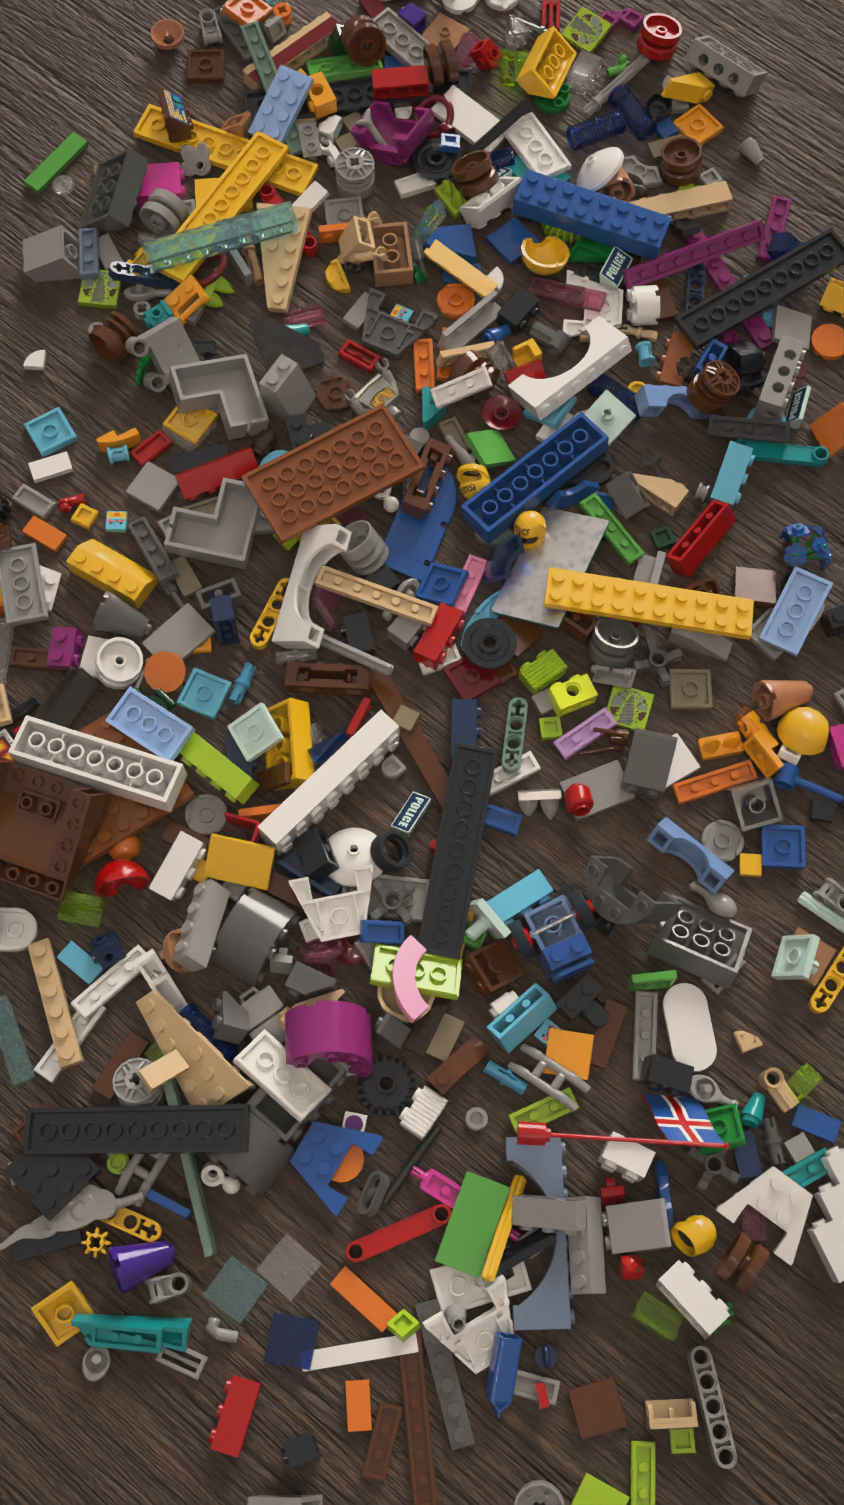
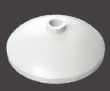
[576,147,624,191]
[329,828,386,887]

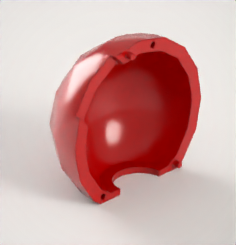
[95,859,150,897]

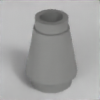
[739,137,765,167]
[443,1304,467,1332]

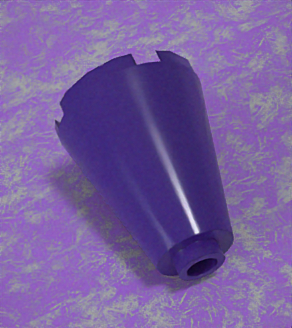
[108,1241,176,1294]

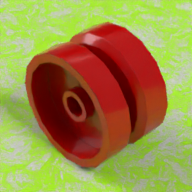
[636,13,682,61]

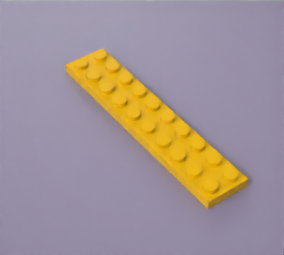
[133,104,319,197]
[151,131,289,283]
[543,567,754,640]

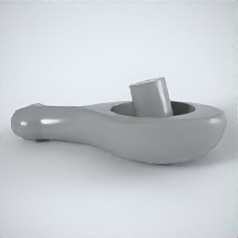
[124,284,172,302]
[445,435,479,475]
[382,578,420,621]
[689,880,737,918]
[690,1075,739,1107]
[82,1346,111,1382]

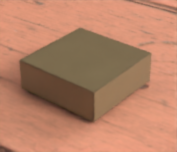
[393,704,420,733]

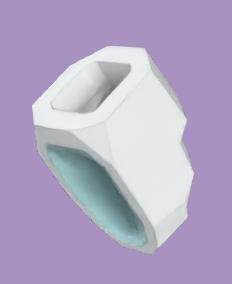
[317,115,343,145]

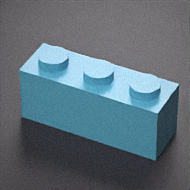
[709,441,755,509]
[487,869,553,927]
[487,983,557,1053]

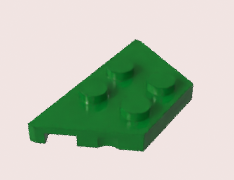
[567,236,614,262]

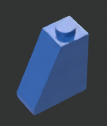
[422,224,476,264]

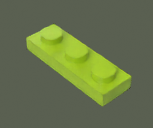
[508,1087,579,1135]

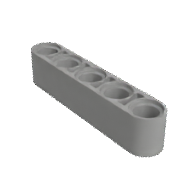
[687,1346,737,1469]

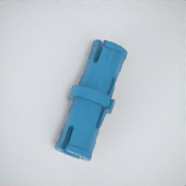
[228,663,257,705]
[483,1059,529,1096]

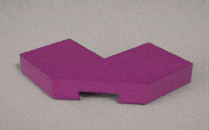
[600,8,645,35]

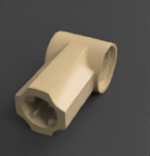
[758,1068,800,1113]

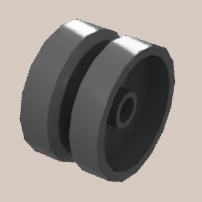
[587,617,639,669]

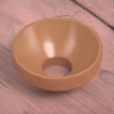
[151,19,184,50]

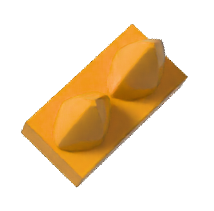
[697,731,744,761]

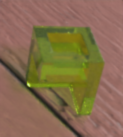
[788,1063,823,1100]

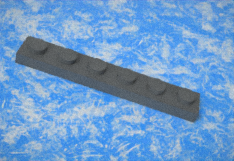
[415,1299,475,1451]

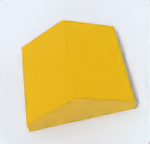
[31,1280,95,1347]

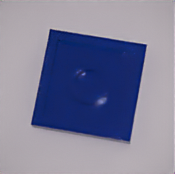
[264,1312,320,1370]

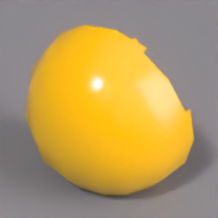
[521,236,570,276]
[776,707,829,755]

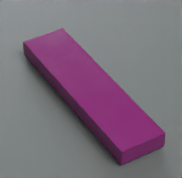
[756,195,792,263]

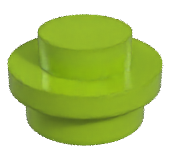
[107,1154,130,1174]

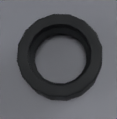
[370,829,413,873]

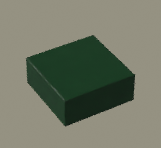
[649,525,676,552]

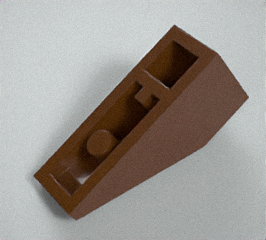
[427,1035,490,1097]

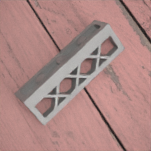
[437,290,501,351]

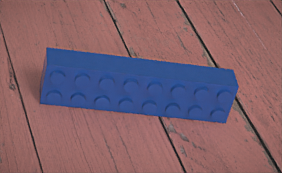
[512,169,672,259]
[461,412,609,544]

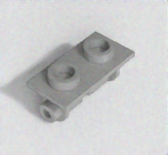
[297,122,322,163]
[591,664,637,689]

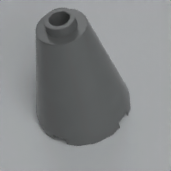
[91,591,152,638]

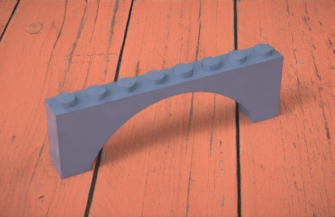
[505,1137,575,1331]

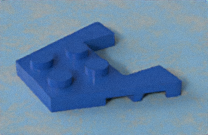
[290,1121,384,1217]

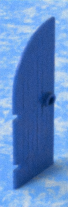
[382,458,457,582]

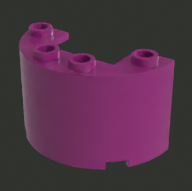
[350,100,434,166]
[285,1001,373,1077]

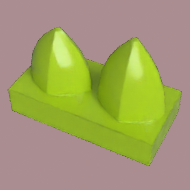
[434,180,467,219]
[201,267,234,309]

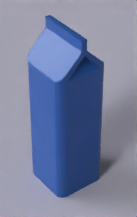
[485,1332,523,1417]

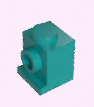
[143,300,173,329]

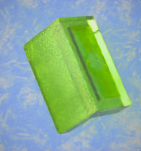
[57,892,106,928]
[630,1292,684,1342]

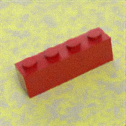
[174,447,258,501]
[665,499,736,578]

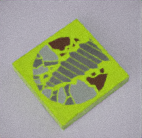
[561,6,612,55]
[78,270,122,309]
[607,686,655,732]

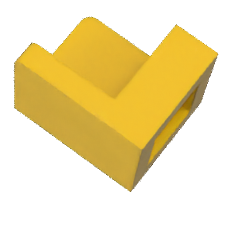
[511,338,542,367]

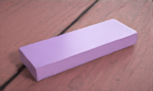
[553,707,617,761]

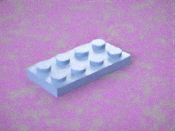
[248,65,314,144]
[759,566,833,657]
[105,687,196,761]

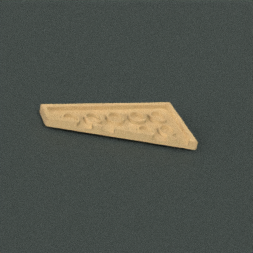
[257,203,312,313]
[136,990,254,1105]

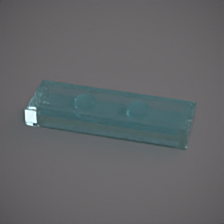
[409,199,446,252]

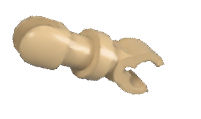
[620,324,658,342]

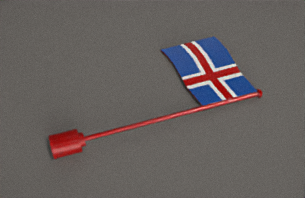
[517,1094,729,1151]

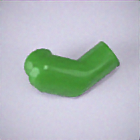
[606,54,628,78]

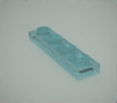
[0,994,36,1087]

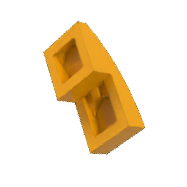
[96,427,142,452]

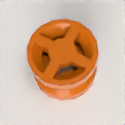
[273,2,292,27]

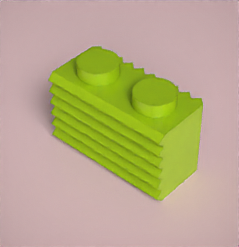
[518,649,568,695]

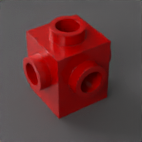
[469,38,502,71]

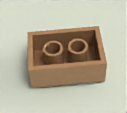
[371,222,413,287]

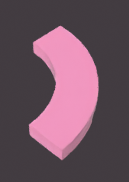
[391,935,429,1023]

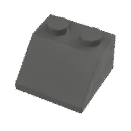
[726,777,783,832]
[284,961,338,1003]

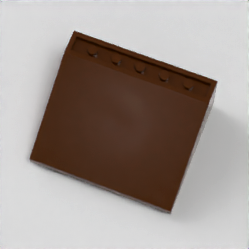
[0,756,112,901]

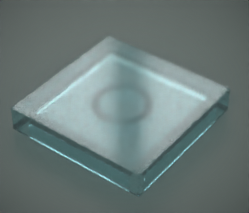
[203,1256,269,1324]

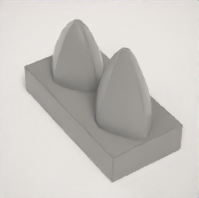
[516,788,561,820]

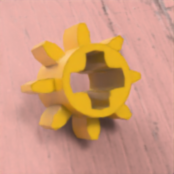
[81,1228,112,1258]

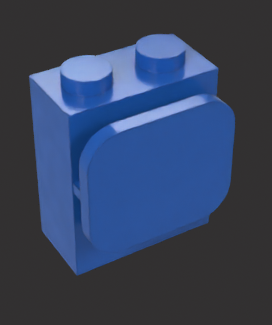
[538,932,595,985]

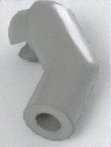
[206,1317,238,1343]

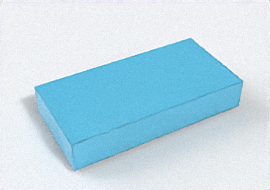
[57,940,105,986]

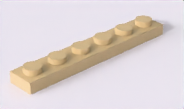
[315,565,438,627]
[27,938,84,1070]

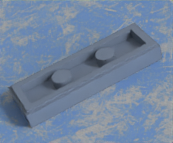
[78,227,100,280]

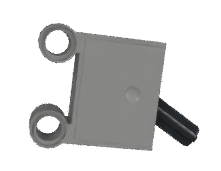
[125,316,217,392]

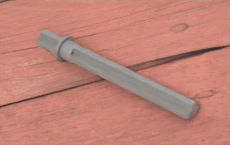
[581,54,650,118]
[320,632,394,676]

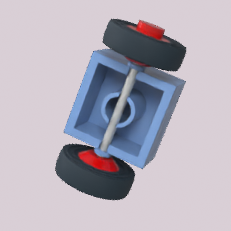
[509,889,598,959]

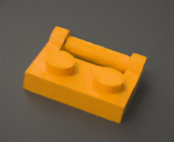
[164,274,211,325]

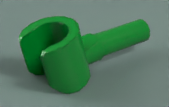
[413,263,428,286]

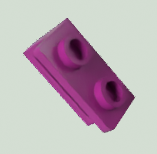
[46,627,85,673]

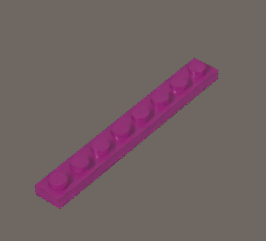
[622,219,765,289]
[681,230,777,351]

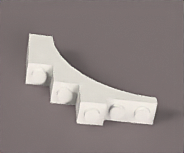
[807,1146,844,1283]

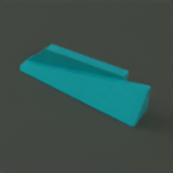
[71,1313,192,1353]

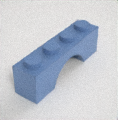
[634,384,710,419]
[646,817,735,894]

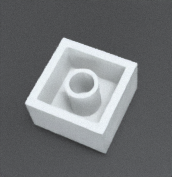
[597,1131,656,1184]

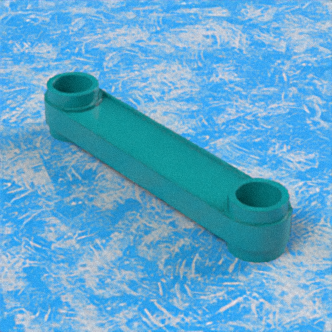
[735,438,829,468]

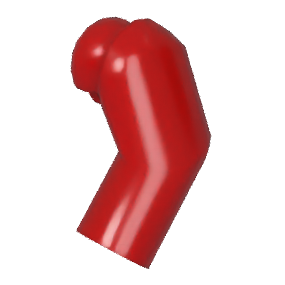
[58,494,86,513]

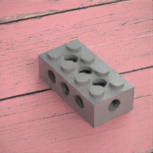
[684,35,768,97]
[752,334,806,421]

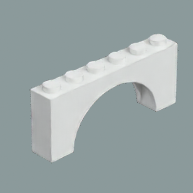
[508,316,632,421]
[272,524,352,649]

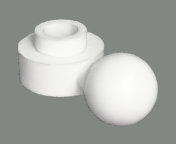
[373,488,399,513]
[201,1161,241,1194]

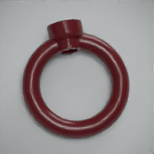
[414,94,455,139]
[193,251,228,287]

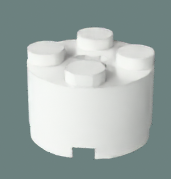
[626,285,660,326]

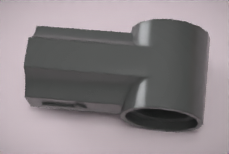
[529,321,570,356]

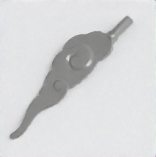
[0,1184,145,1251]

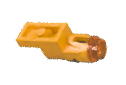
[733,706,784,778]

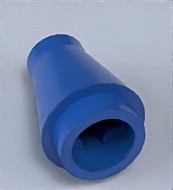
[482,324,511,347]

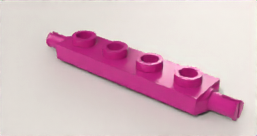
[410,1166,521,1242]

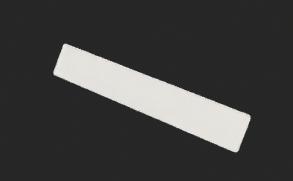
[300,1333,419,1372]

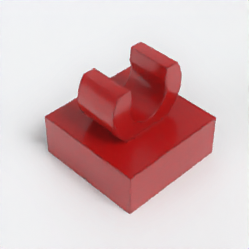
[600,1178,625,1207]

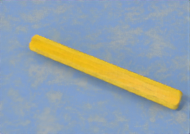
[481,1175,526,1282]

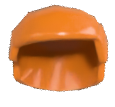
[108,835,142,860]

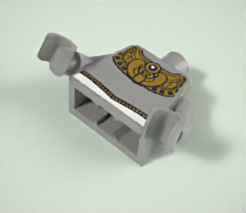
[341,358,401,420]

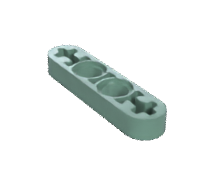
[502,697,528,775]

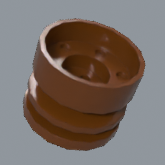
[89,311,140,365]
[448,350,500,404]
[686,360,741,415]

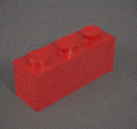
[371,65,429,100]
[413,602,465,670]
[208,1375,262,1458]

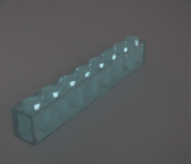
[141,201,298,274]

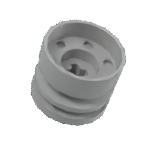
[335,147,375,199]
[339,520,389,576]
[112,1058,166,1106]
[514,1480,565,1505]

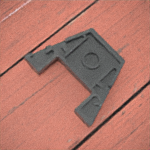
[362,287,439,359]

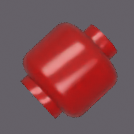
[563,783,594,816]

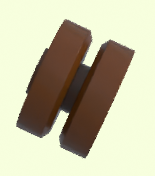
[340,15,386,66]
[422,39,459,88]
[661,136,702,186]
[451,150,499,197]
[714,1231,770,1294]

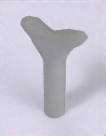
[355,109,388,145]

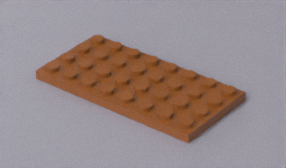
[241,403,425,544]

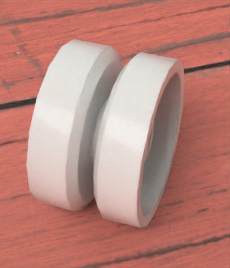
[95,637,143,689]

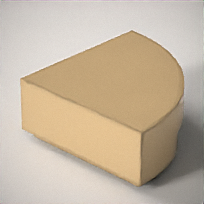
[732,1031,763,1054]

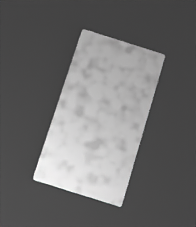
[492,507,609,628]

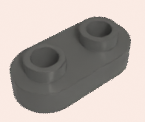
[357,1170,390,1217]

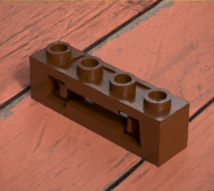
[400,437,452,520]
[284,660,373,697]

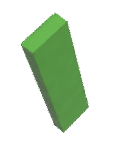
[24,132,89,194]
[578,492,645,566]

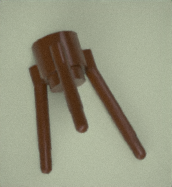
[578,727,628,755]

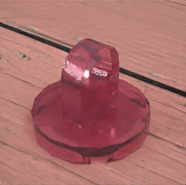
[299,939,344,978]

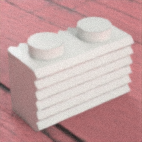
[399,1085,448,1141]

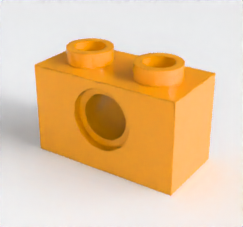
[306,71,337,119]

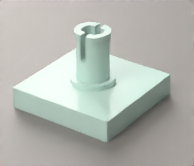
[585,389,636,446]
[227,702,284,762]
[465,898,511,941]
[771,934,820,980]

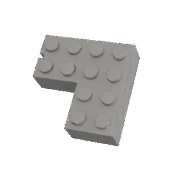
[169,354,269,440]
[164,477,260,569]

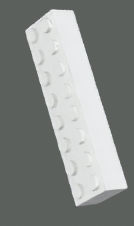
[258,710,399,856]
[8,715,187,812]

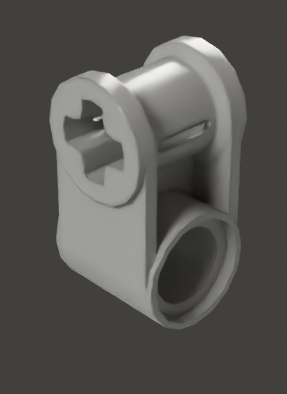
[199,9,223,47]
[813,877,844,918]
[145,1272,192,1305]

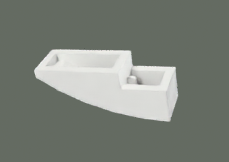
[134,949,190,1015]

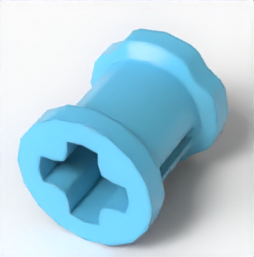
[635,341,656,367]
[107,444,130,465]

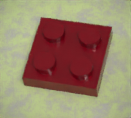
[443,656,501,699]

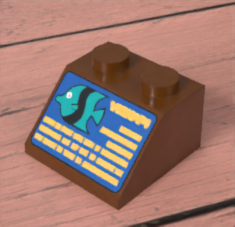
[157,87,194,143]

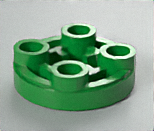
[534,83,571,115]

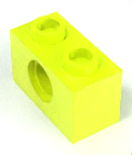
[547,674,598,716]

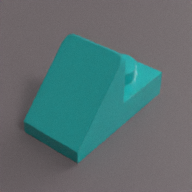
[422,387,446,431]

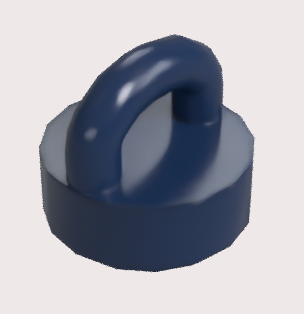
[534,1344,558,1369]

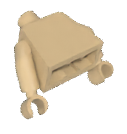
[337,211,389,265]

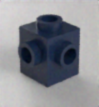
[89,930,127,969]

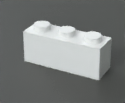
[149,831,207,903]

